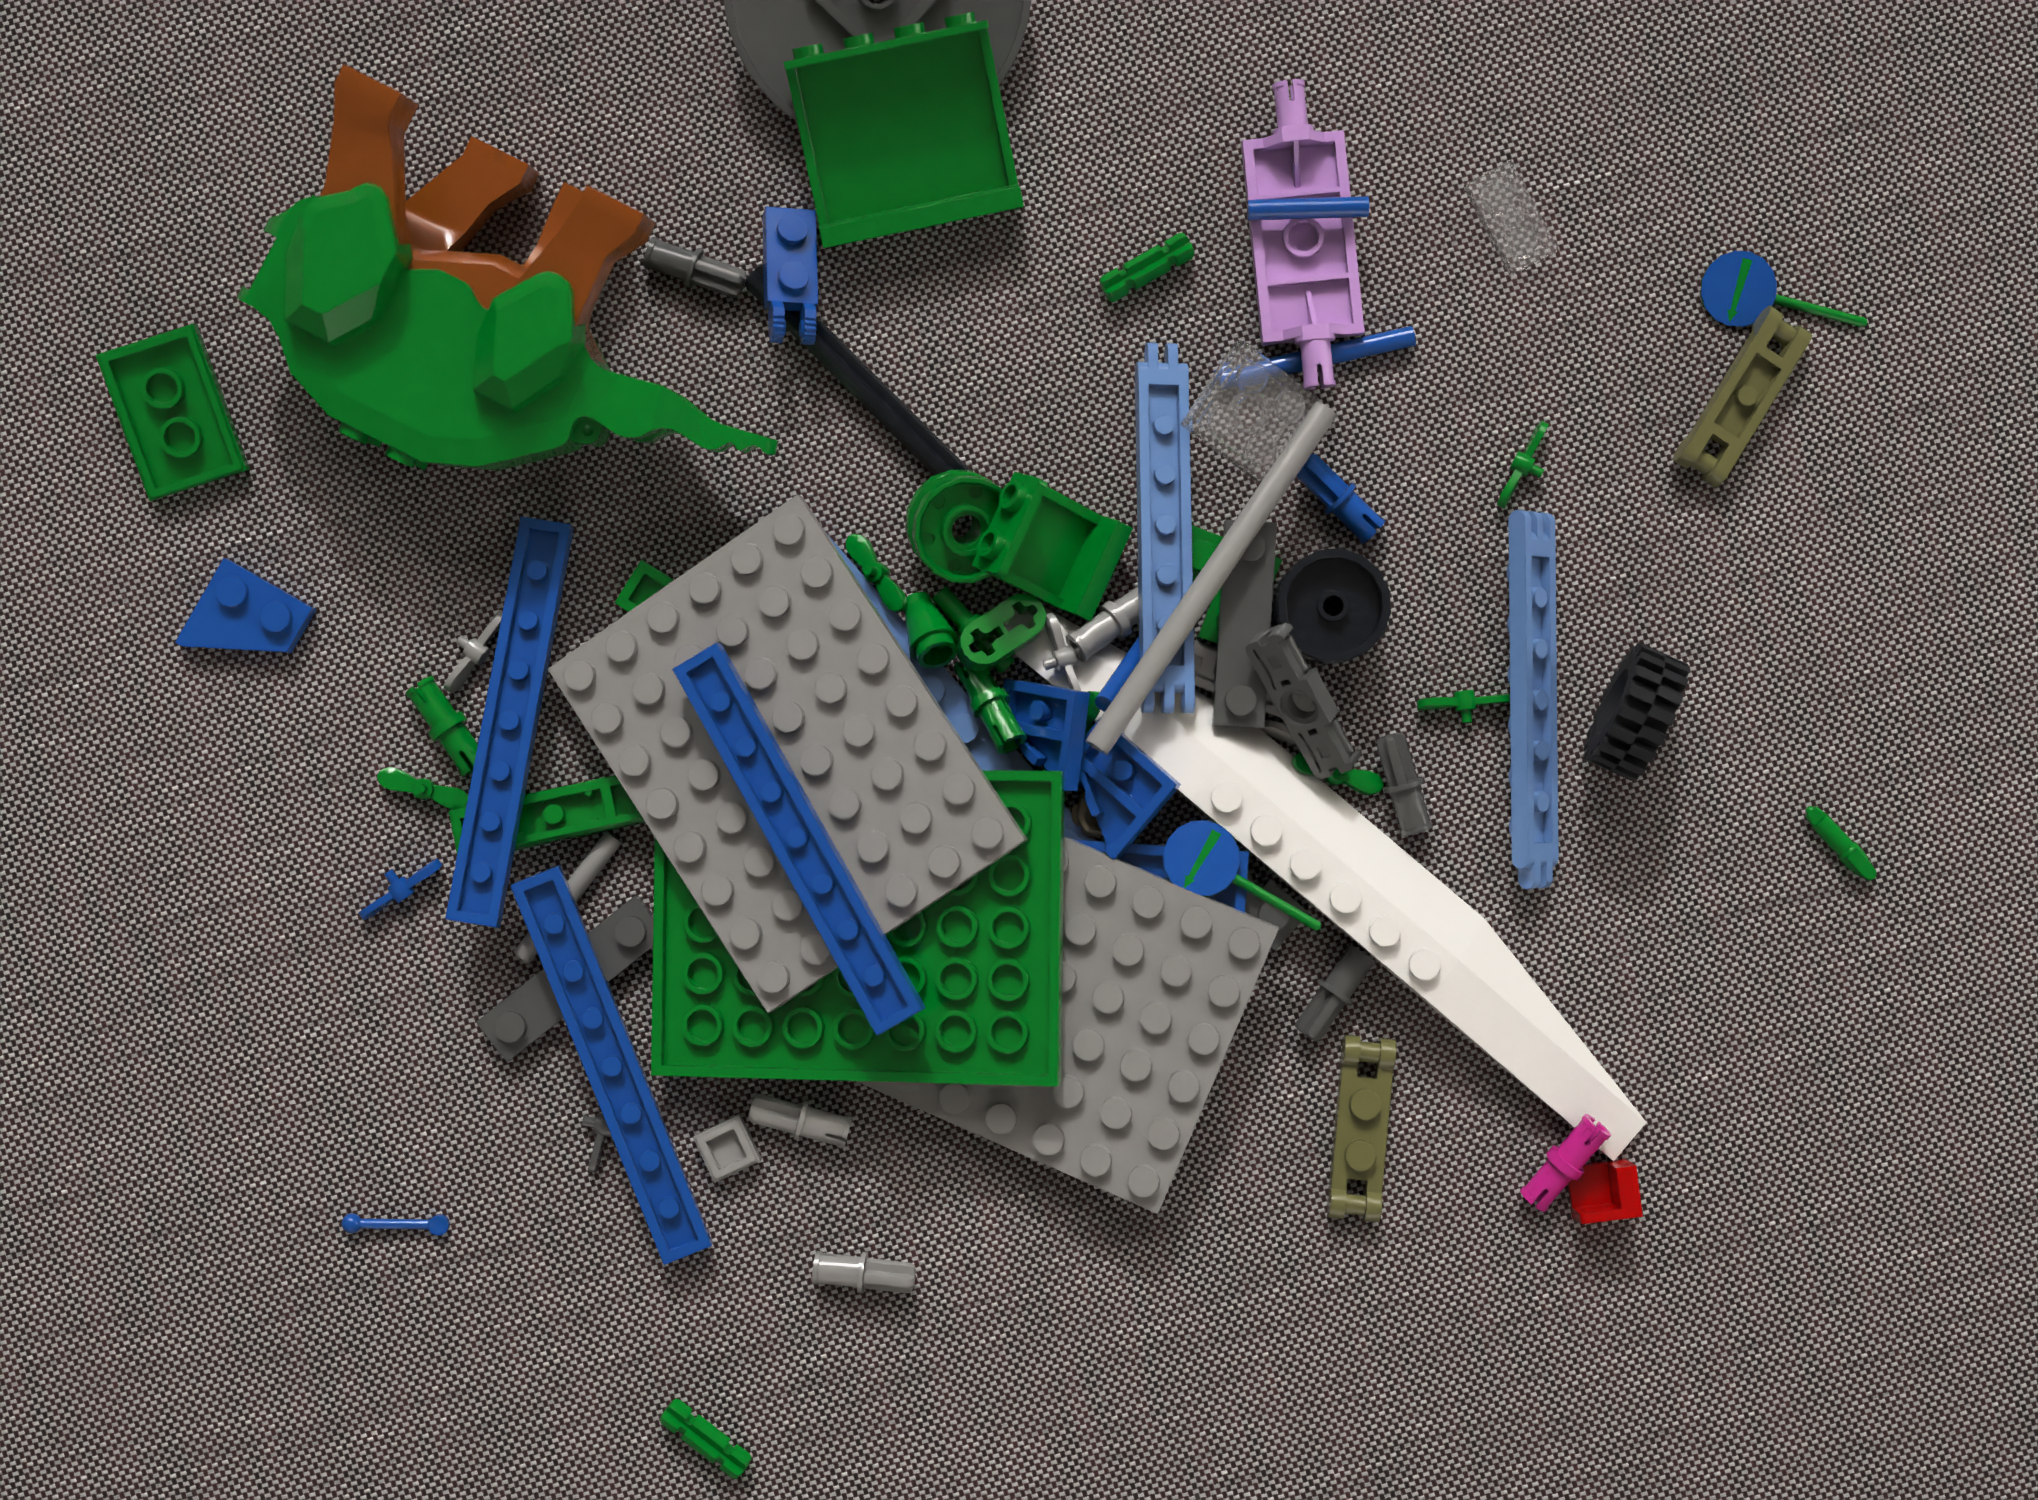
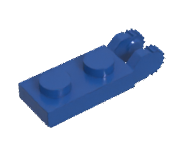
[762,206,818,345]

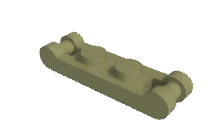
[1673,305,1812,488]
[1327,1035,1396,1222]

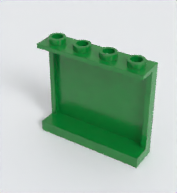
[783,12,1024,248]

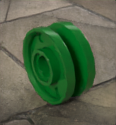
[905,469,1002,583]

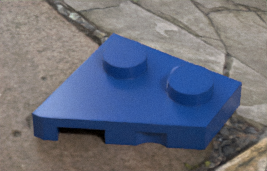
[175,558,317,653]
[1003,678,1090,791]
[1079,717,1181,860]

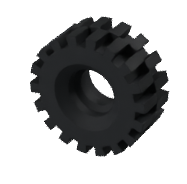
[1583,642,1690,781]

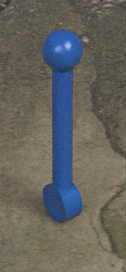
[341,1213,450,1236]

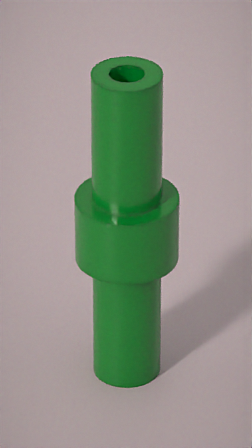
[932,586,1015,674]

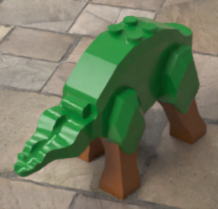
[237,64,779,471]

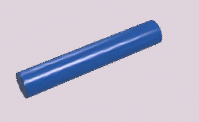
[1247,196,1369,221]
[1095,637,1139,712]

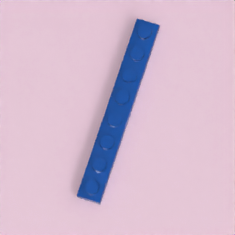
[445,516,574,929]
[672,642,926,1035]
[510,865,712,1265]

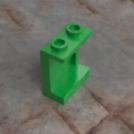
[971,471,1133,622]

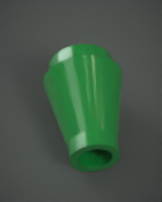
[904,592,958,669]

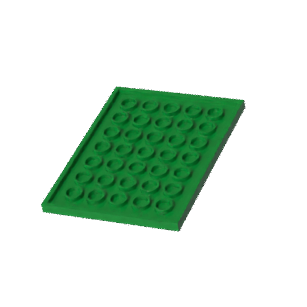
[651,770,1065,1087]

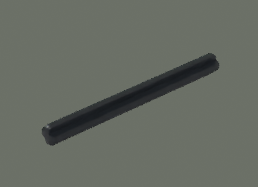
[745,265,971,475]

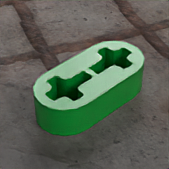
[956,594,1046,671]

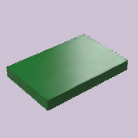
[95,323,250,501]

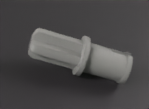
[748,1094,852,1149]
[812,1251,916,1294]

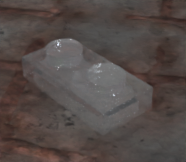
[1463,160,1559,277]

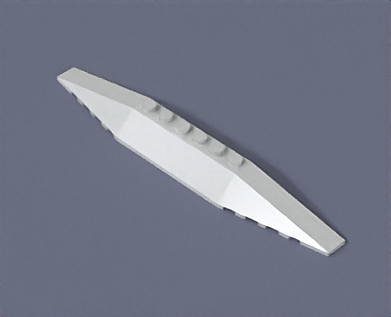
[993,607,1647,1161]

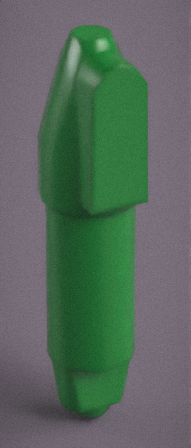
[1804,806,1877,881]

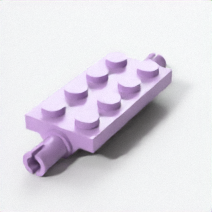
[1241,79,1365,390]

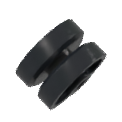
[1272,548,1391,665]

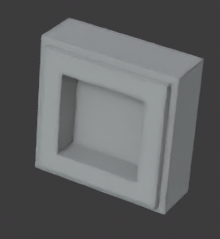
[693,1113,762,1183]

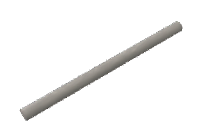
[1085,402,1337,755]

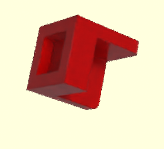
[1567,1159,1643,1224]

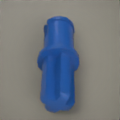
[1296,454,1385,544]

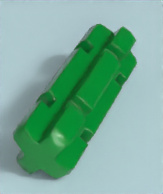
[1099,233,1195,302]
[660,1399,752,1479]

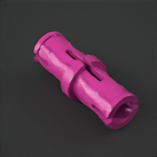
[1520,1114,1611,1212]

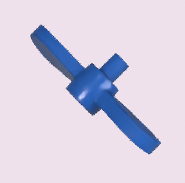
[359,858,442,920]

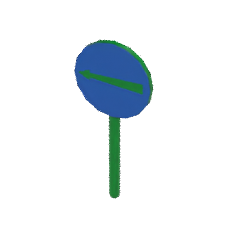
[1700,251,1868,327]
[1163,820,1321,931]

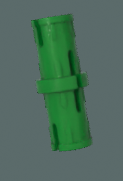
[953,652,1027,754]
[405,676,478,778]

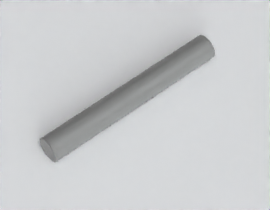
[513,831,623,964]

